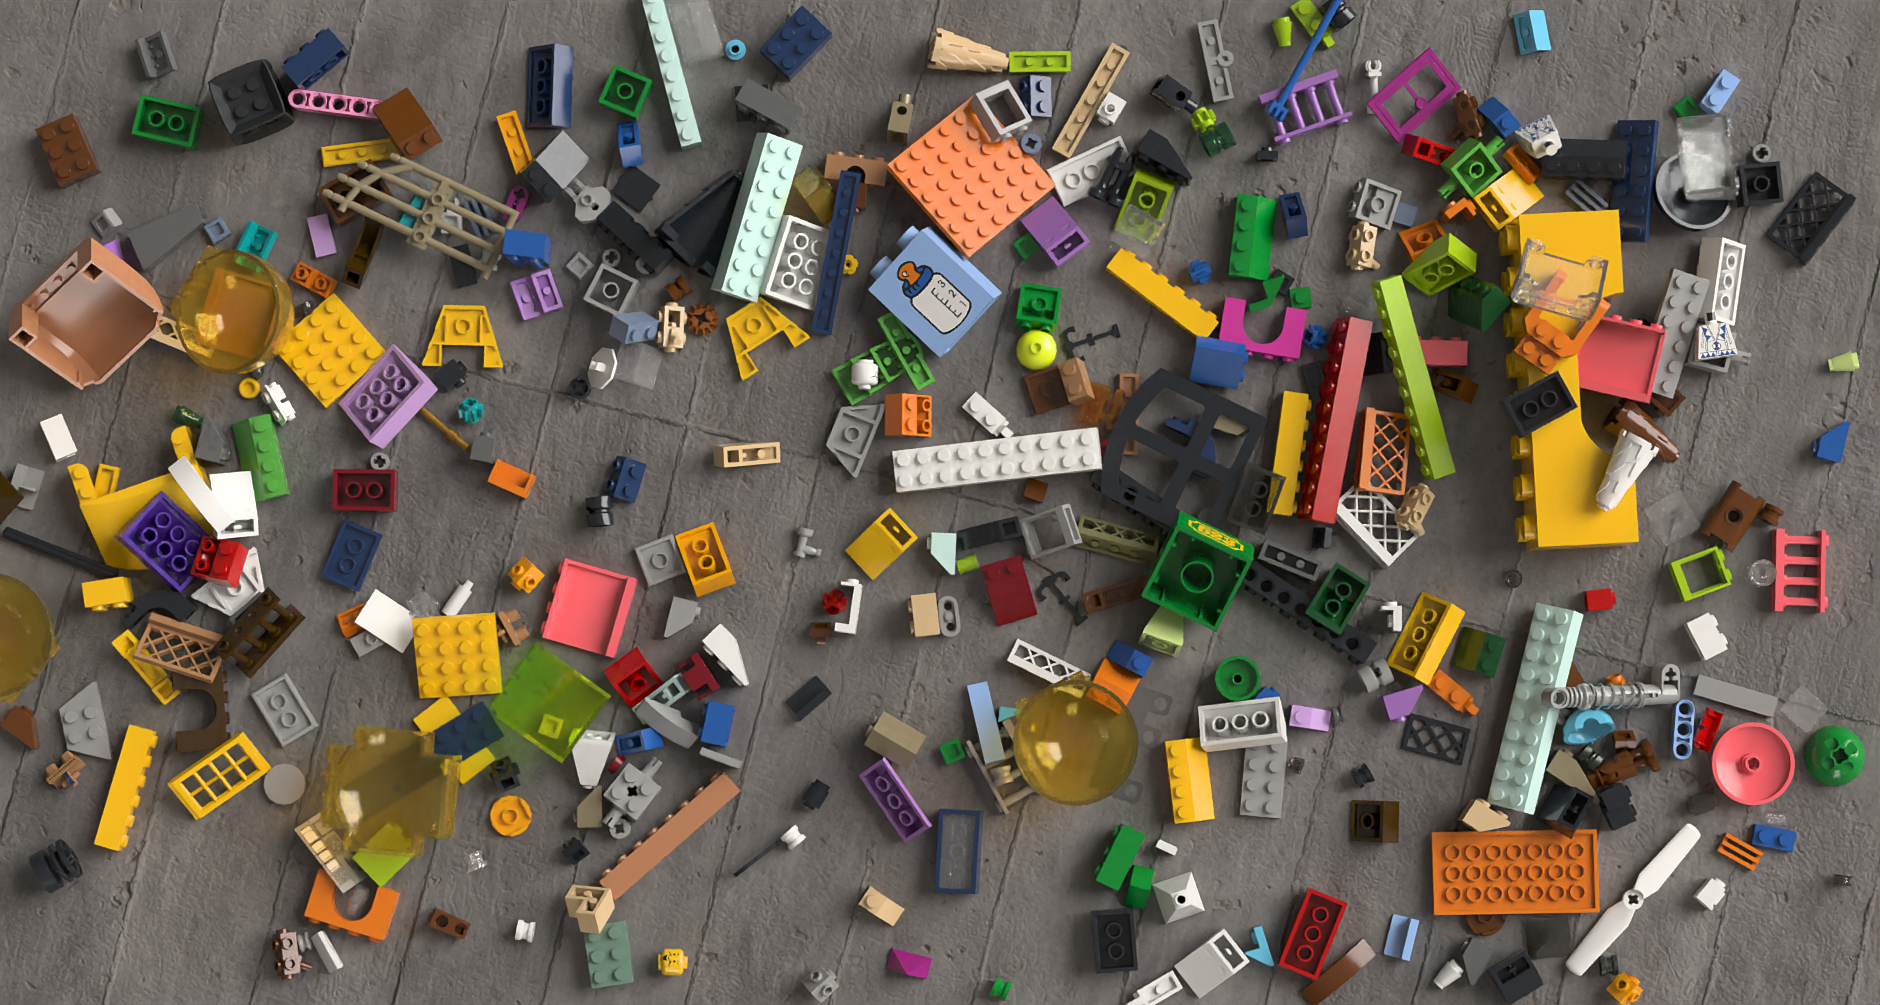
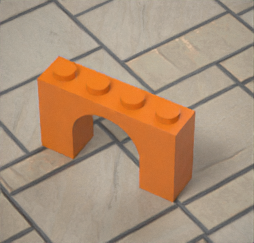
[304,868,401,943]

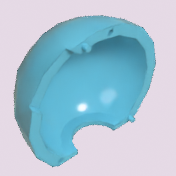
[1563,707,1616,745]

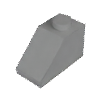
[664,597,701,638]

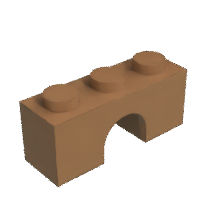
[824,151,888,189]

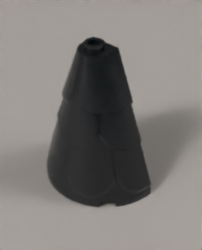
[654,169,744,279]

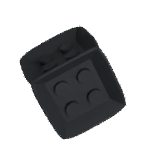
[208,59,295,145]

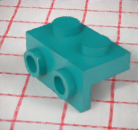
[232,220,278,270]

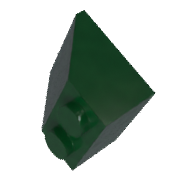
[1451,626,1506,678]

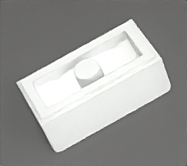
[311,931,343,973]

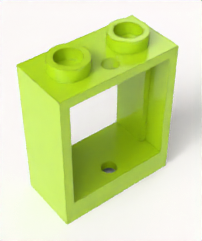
[1667,546,1732,602]

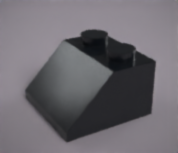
[1363,332,1394,376]

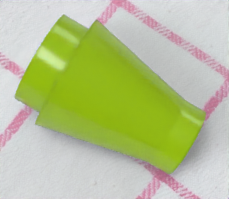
[1272,17,1292,47]

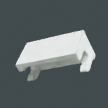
[40,414,77,463]

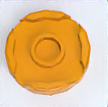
[490,795,532,837]

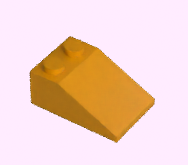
[675,522,736,597]

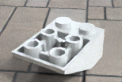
[209,471,259,539]
[702,624,749,686]
[1174,928,1250,999]

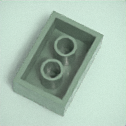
[583,920,635,989]

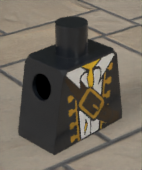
[1149,74,1198,114]

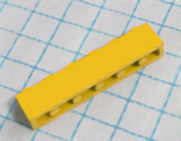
[1106,248,1219,339]
[1266,391,1312,517]
[94,725,158,851]

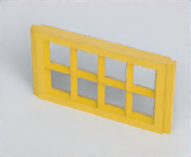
[167,731,271,820]

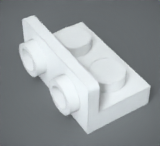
[1379,602,1402,632]

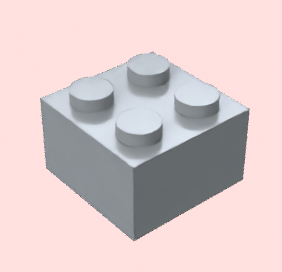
[583,263,640,315]

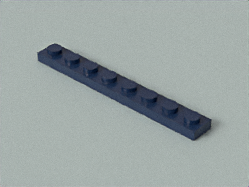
[811,170,861,335]

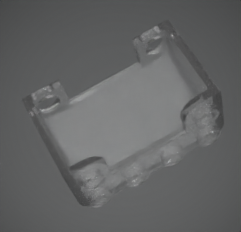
[1676,112,1740,200]

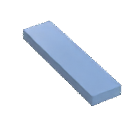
[967,681,1006,765]

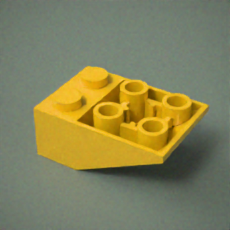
[1471,168,1544,234]
[845,508,918,580]

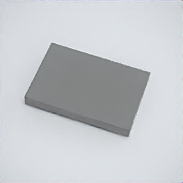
[251,673,319,747]

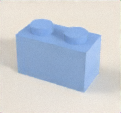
[1698,69,1740,118]

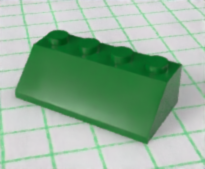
[1227,193,1277,282]

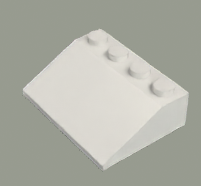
[759,215,830,312]

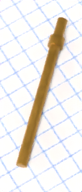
[418,406,470,452]

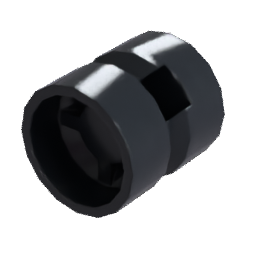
[1319,0,1357,32]
[585,496,614,527]

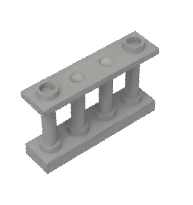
[964,718,1049,814]

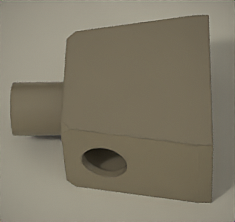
[887,93,913,146]

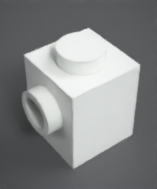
[1096,92,1126,126]

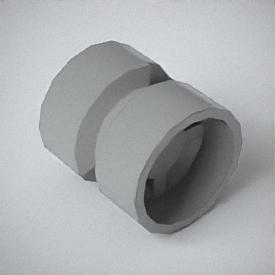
[1356,657,1394,694]

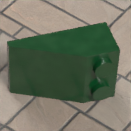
[1304,562,1371,636]

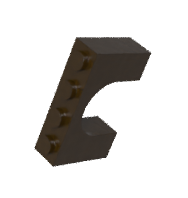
[171,666,231,752]

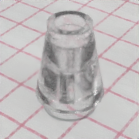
[346,884,370,916]

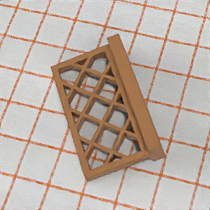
[133,612,224,684]

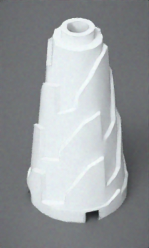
[1595,429,1659,511]

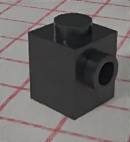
[434,359,468,391]

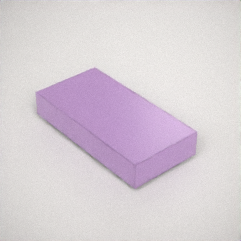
[307,213,337,259]

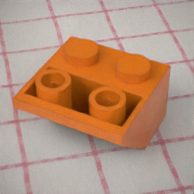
[885,393,932,437]

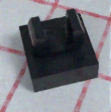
[1312,527,1337,549]
[562,837,590,865]

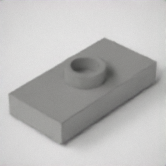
[349,630,386,658]

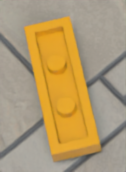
[496,110,532,175]

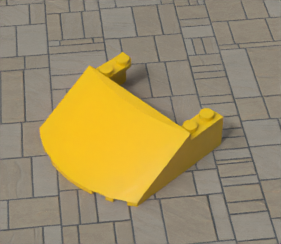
[68,426,213,570]

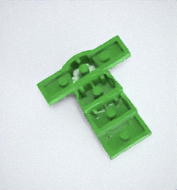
[831,312,935,406]

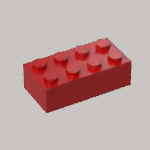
[1276,887,1348,981]

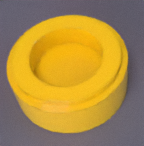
[239,378,260,399]

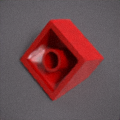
[603,647,664,708]

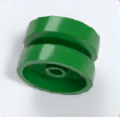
[1215,656,1261,702]

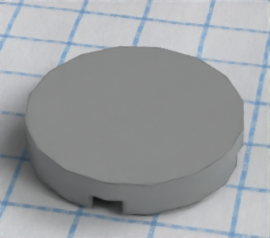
[264,764,305,805]

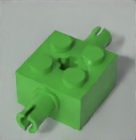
[1436,135,1505,200]

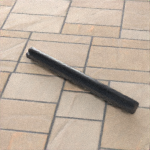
[2,527,119,579]

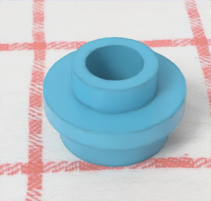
[725,40,746,60]

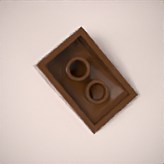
[372,87,443,160]

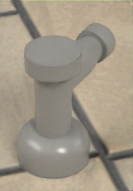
[793,526,822,558]

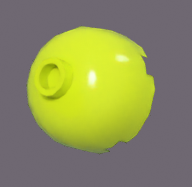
[1016,329,1057,371]

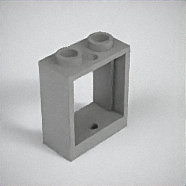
[969,80,1033,144]
[1019,503,1083,559]

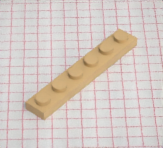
[1052,43,1130,159]

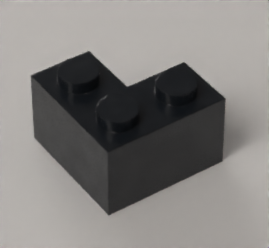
[1595,783,1637,831]

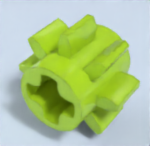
[1191,107,1216,133]

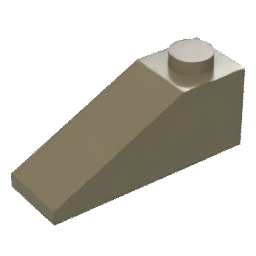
[1545,748,1600,804]

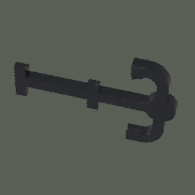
[1063,324,1121,361]
[1038,571,1088,627]
[734,838,782,877]

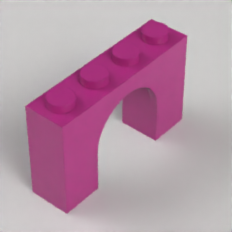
[1218,297,1307,363]

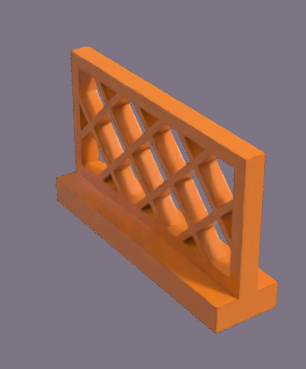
[1353,407,1410,496]

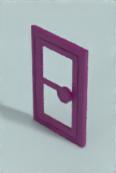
[1366,47,1461,144]

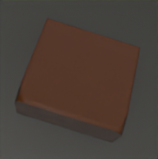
[1023,478,1048,503]

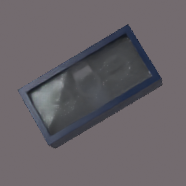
[934,809,984,894]

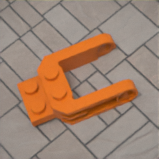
[1513,269,1611,375]

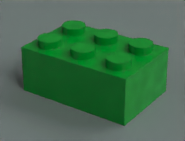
[131,94,205,151]
[1093,823,1145,891]

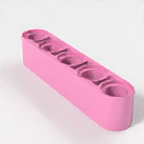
[288,89,383,121]

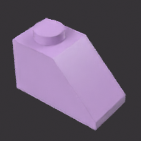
[1287,705,1331,732]

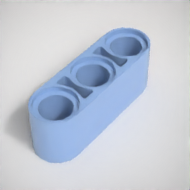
[1670,700,1695,759]

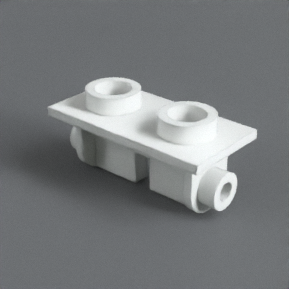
[261,382,296,427]

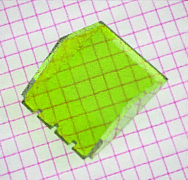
[489,641,611,763]

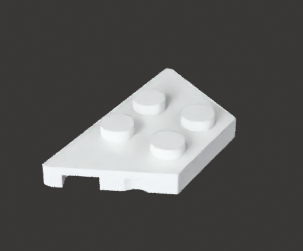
[191,547,265,616]

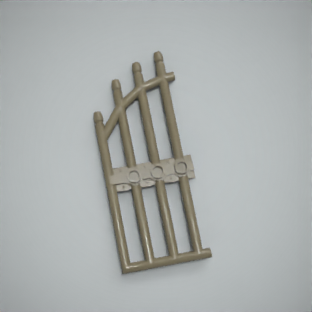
[322,153,520,280]

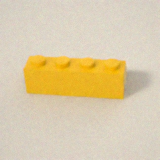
[1386,592,1465,685]
[1164,737,1215,824]

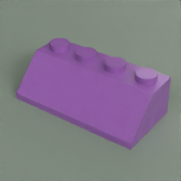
[859,757,932,843]

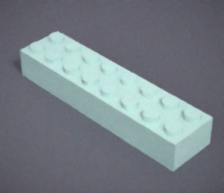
[711,133,803,302]

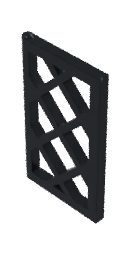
[1401,713,1471,765]

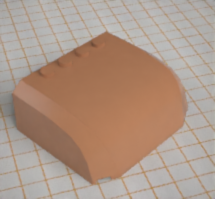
[8,238,164,390]

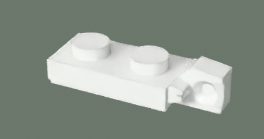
[962,392,1014,438]
[1126,970,1183,1005]

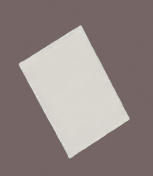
[355,590,419,653]

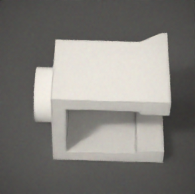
[1693,878,1726,911]

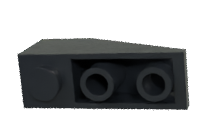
[957,516,1022,551]

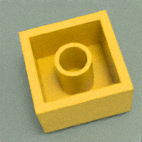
[82,577,134,612]

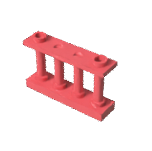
[1771,529,1829,613]

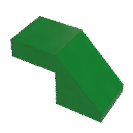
[1249,274,1285,313]

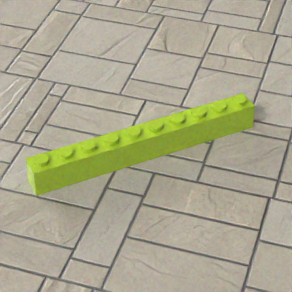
[1371,275,1456,480]

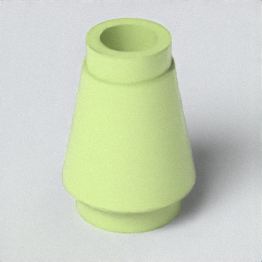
[1828,351,1859,372]

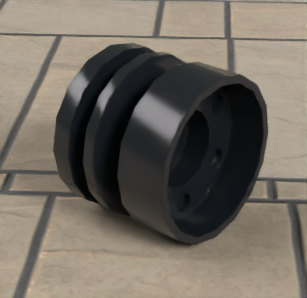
[29,839,83,894]

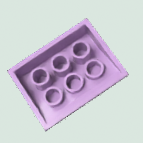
[338,344,438,449]

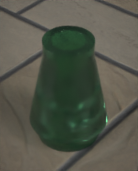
[172,405,204,429]

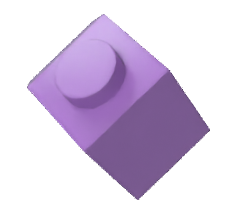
[1381,685,1423,723]

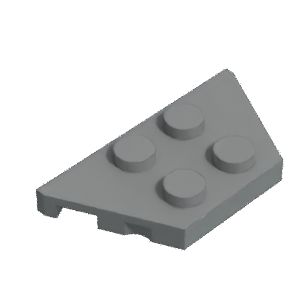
[826,404,885,478]
[59,682,113,760]

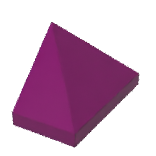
[887,948,932,979]

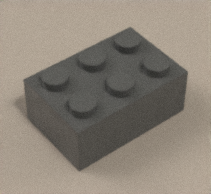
[735,78,802,135]

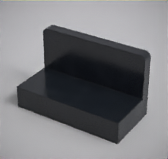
[786,676,832,721]

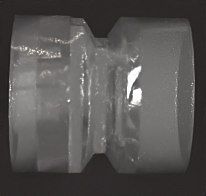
[1745,559,1777,587]

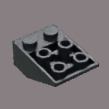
[1136,129,1193,186]

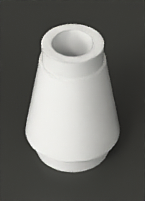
[1434,959,1464,989]

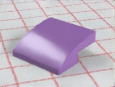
[509,268,563,322]

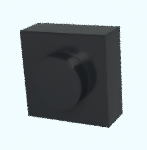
[1256,147,1278,162]

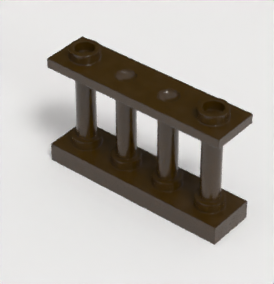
[212,587,306,679]

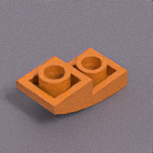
[290,261,338,298]

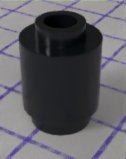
[802,779,830,811]

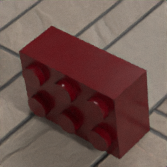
[332,469,398,512]

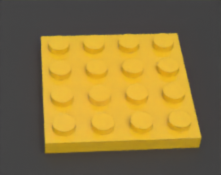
[272,293,386,408]
[412,612,503,699]

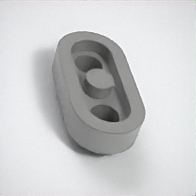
[938,596,961,637]

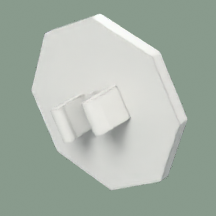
[587,347,617,389]

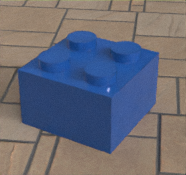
[698,701,736,747]

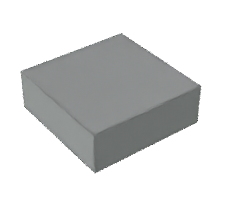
[565,252,594,281]

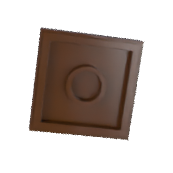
[1022,365,1071,416]

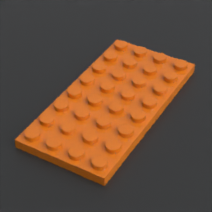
[1431,829,1600,915]

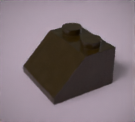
[1351,800,1399,843]

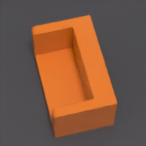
[488,459,537,499]

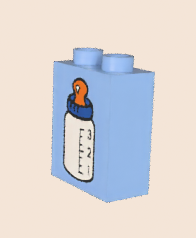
[868,226,1002,357]

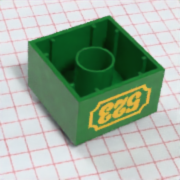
[1141,511,1254,632]

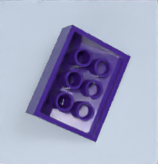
[114,491,211,592]

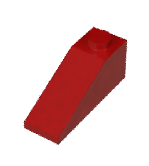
[1400,134,1456,167]

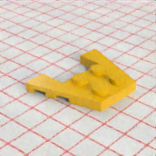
[726,297,810,381]
[422,305,503,368]

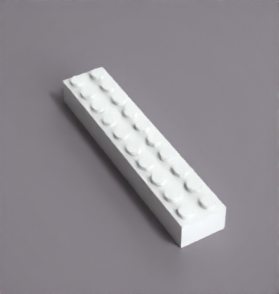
[892,427,1102,493]

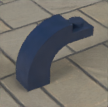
[1164,416,1216,480]

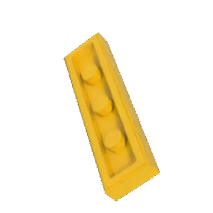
[321,138,401,168]

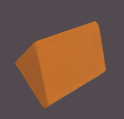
[336,601,368,638]

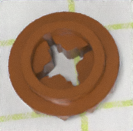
[686,303,719,336]

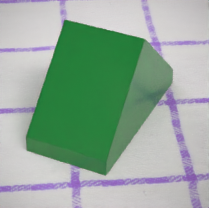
[1124,865,1154,910]

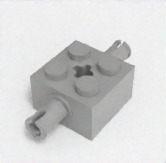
[1684,323,1751,375]
[602,756,663,829]

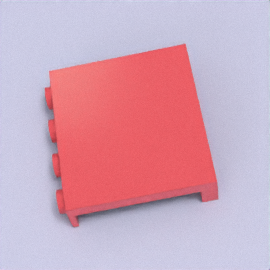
[1577,310,1667,404]
[540,558,638,658]

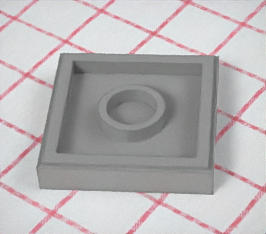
[634,534,687,587]
[700,747,743,769]

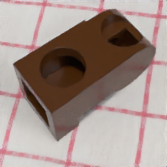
[429,907,471,939]

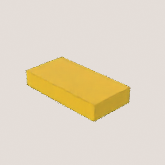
[94,464,121,498]

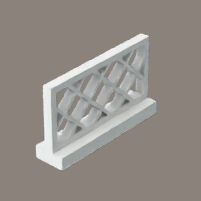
[1335,482,1419,569]

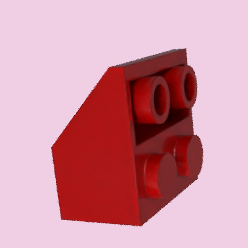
[190,535,249,589]

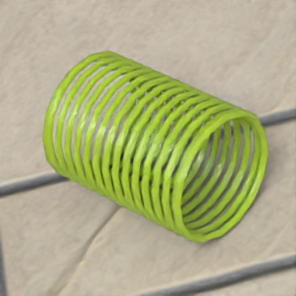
[956,554,979,574]

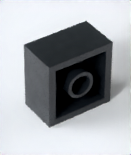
[1733,161,1784,208]

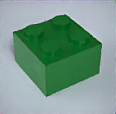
[598,64,654,121]

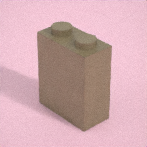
[864,711,926,770]

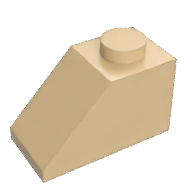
[859,886,904,926]

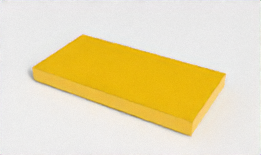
[413,697,496,785]

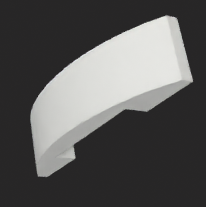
[168,456,235,533]

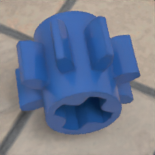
[1187,259,1212,285]
[1302,325,1328,350]

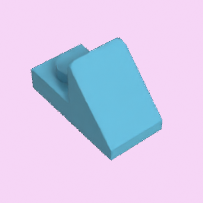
[1243,925,1274,967]

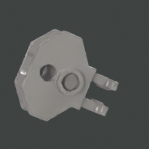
[564,177,611,224]

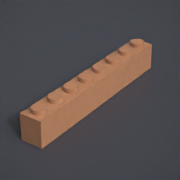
[599,772,741,900]

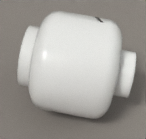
[851,359,878,390]

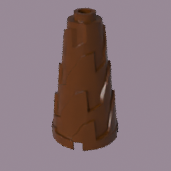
[1602,398,1680,464]

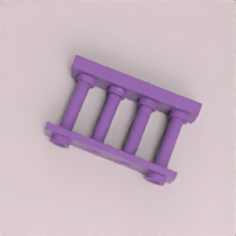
[1258,69,1352,146]

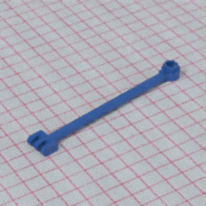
[1264,0,1342,122]

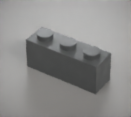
[1256,539,1323,582]

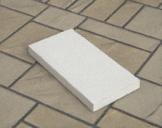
[1046,136,1137,207]

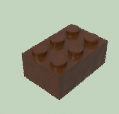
[35,113,102,189]
[317,159,394,227]

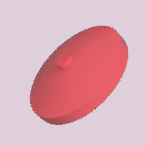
[1711,722,1795,805]

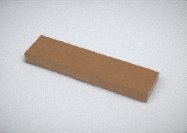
[1118,373,1140,456]

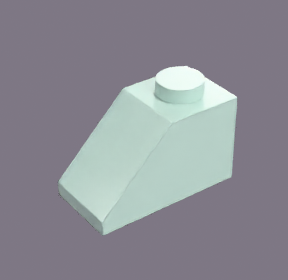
[927,532,956,575]

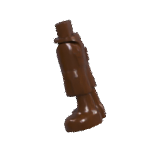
[1587,738,1661,788]

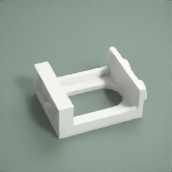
[834,578,863,635]

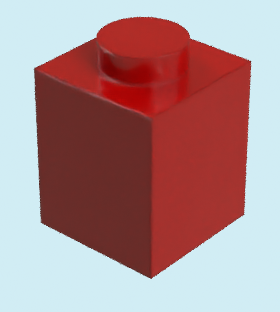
[1583,588,1616,612]

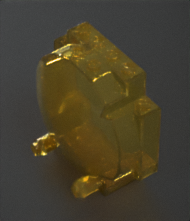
[320,725,462,858]

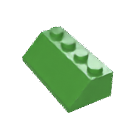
[232,414,290,503]

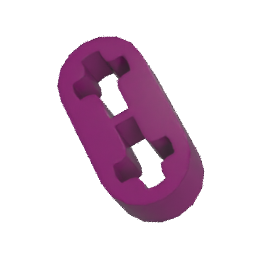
[502,186,530,223]

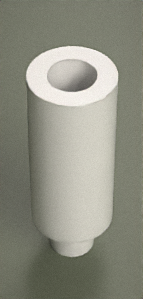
[441,580,473,616]

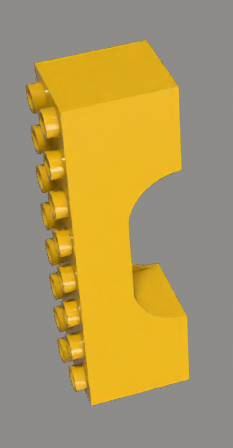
[1498,210,1639,551]

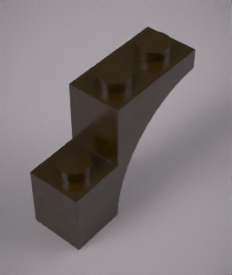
[341,211,388,289]

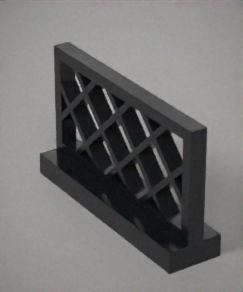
[1766,172,1857,267]

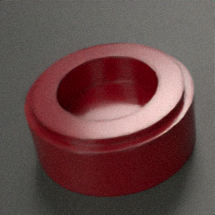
[607,753,625,774]

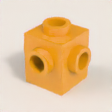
[507,556,545,594]
[1606,972,1643,1005]

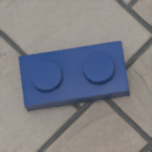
[1751,824,1796,852]

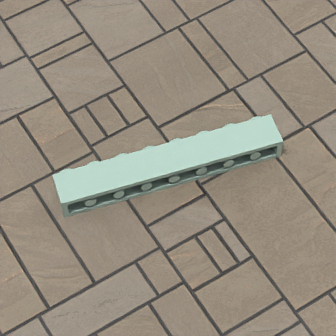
[642,0,702,150]

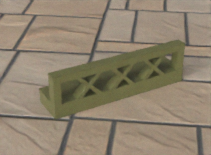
[1074,515,1160,567]

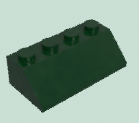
[1448,275,1512,332]

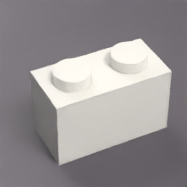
[1683,612,1728,661]

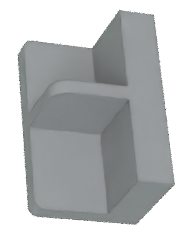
[11,463,45,510]

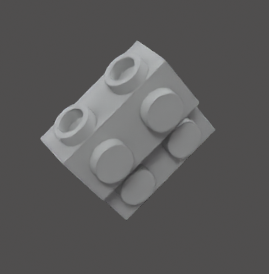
[1347,178,1402,230]

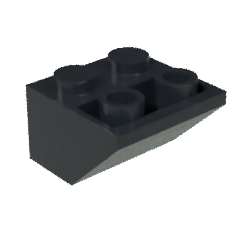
[1535,784,1594,839]
[1487,949,1544,1005]

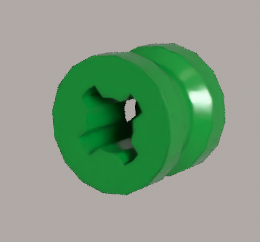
[989,976,1012,1001]

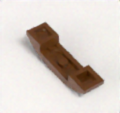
[1081,575,1147,614]
[1300,938,1376,1005]

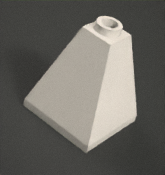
[570,729,616,789]
[1152,872,1205,924]

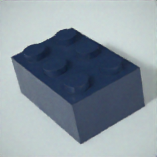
[760,6,832,81]
[281,28,350,90]

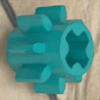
[458,398,484,424]

